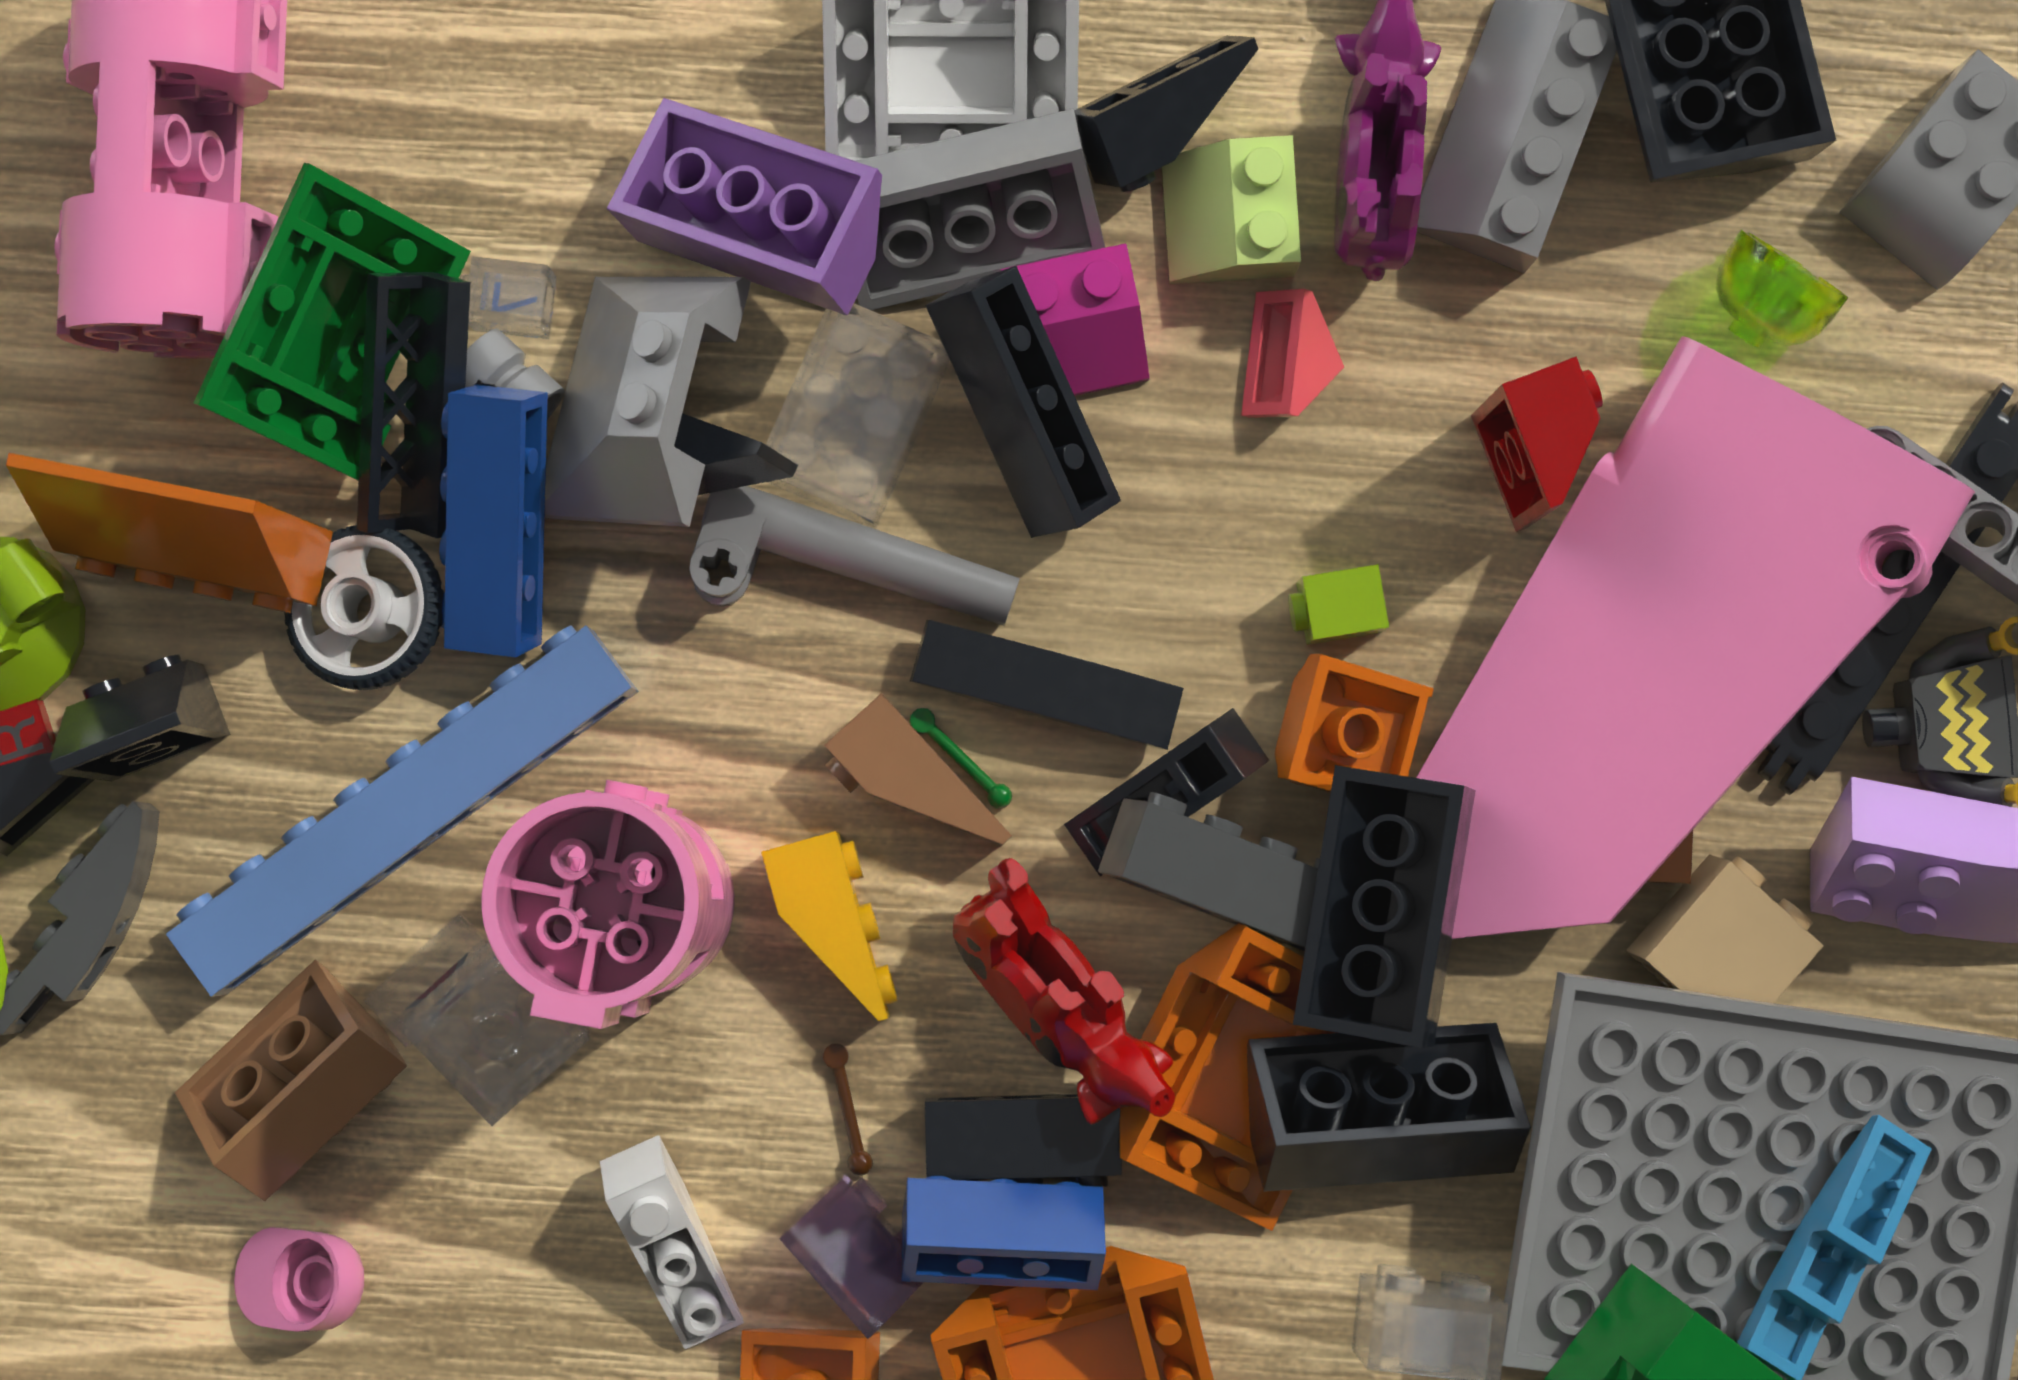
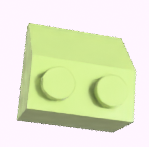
[1161,135,1301,284]

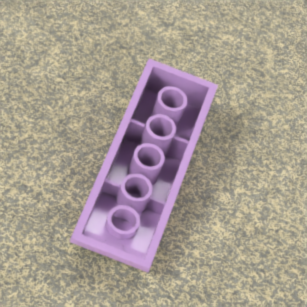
[1810,776,2018,943]

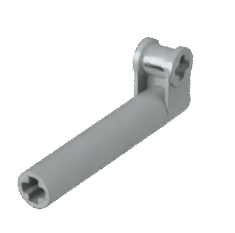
[689,486,1020,626]

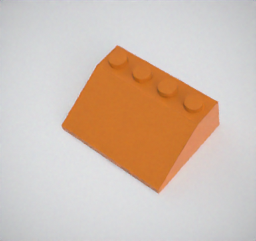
[6,453,333,613]

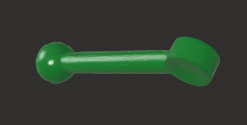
[910,708,1012,809]

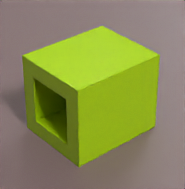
[1288,564,1389,645]

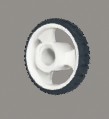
[284,525,444,690]

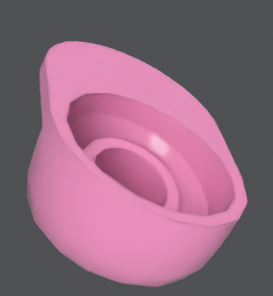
[234,1227,364,1332]

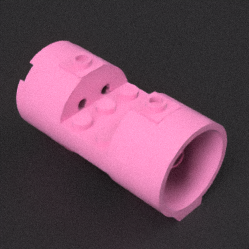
[54,0,287,359]
[481,780,735,1029]

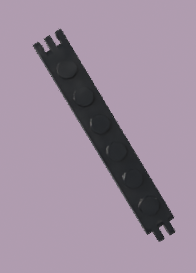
[1757,382,2018,795]

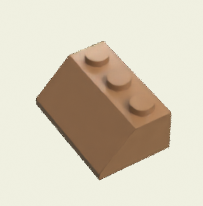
[175,959,407,1201]

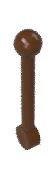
[823,1043,873,1176]

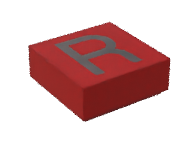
[0,699,56,766]

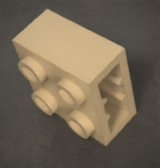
[1626,854,1824,1003]

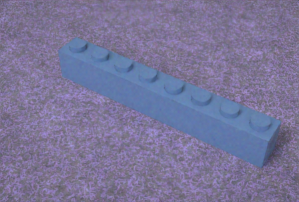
[166,625,639,997]

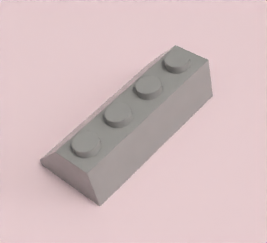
[1417,0,1617,273]
[856,108,1105,312]

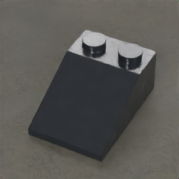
[49,655,231,782]

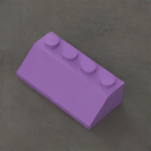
[607,98,882,316]

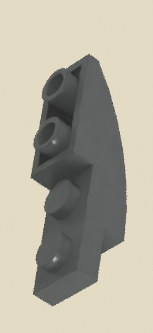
[0,801,160,1035]

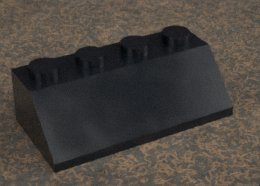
[1293,765,1476,1048]
[1247,1023,1531,1192]

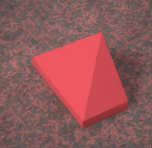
[1241,289,1344,418]

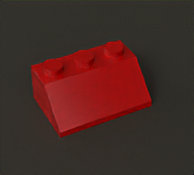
[1471,356,1603,532]

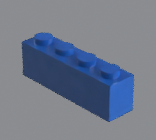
[439,385,548,658]

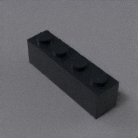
[925,266,1121,538]

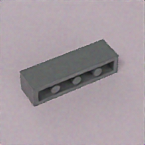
[1098,792,1320,951]

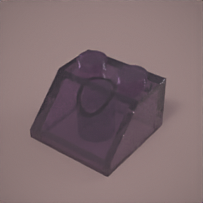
[779,1173,924,1339]

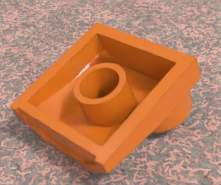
[1275,654,1434,793]

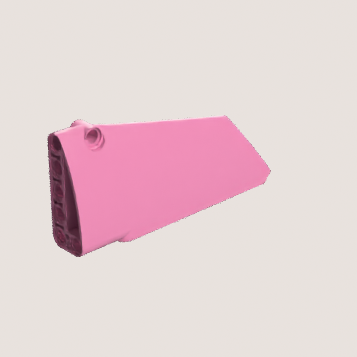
[1416,336,1975,940]

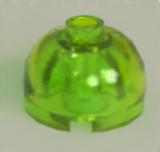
[1715,229,1850,349]

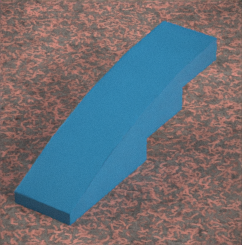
[1737,1115,1932,1380]

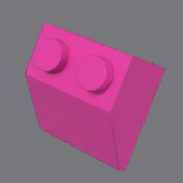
[1001,243,1150,396]

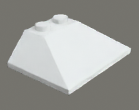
[822,0,1079,161]

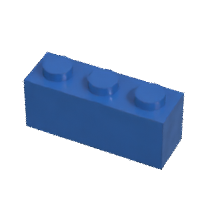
[901,1176,1106,1290]

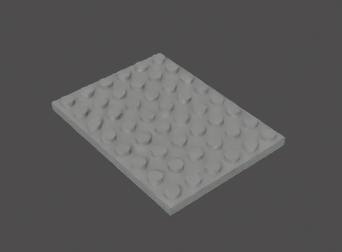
[1495,972,2018,1380]

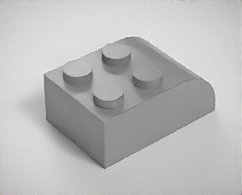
[1840,49,2018,290]

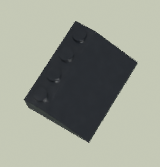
[1605,0,1836,183]

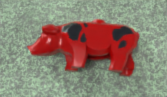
[953,858,1175,1125]

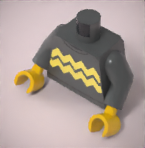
[1862,616,2018,807]

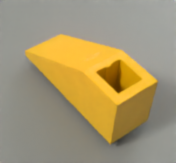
[761,831,898,1021]

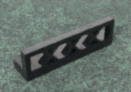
[357,272,471,539]

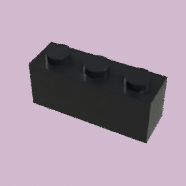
[925,1094,1122,1187]

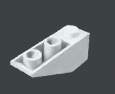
[600,1135,744,1350]

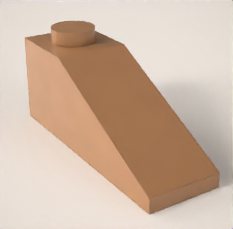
[824,693,1012,846]

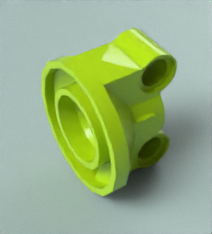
[0,537,86,711]

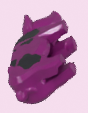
[1334,0,1442,281]

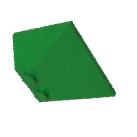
[194,163,471,481]

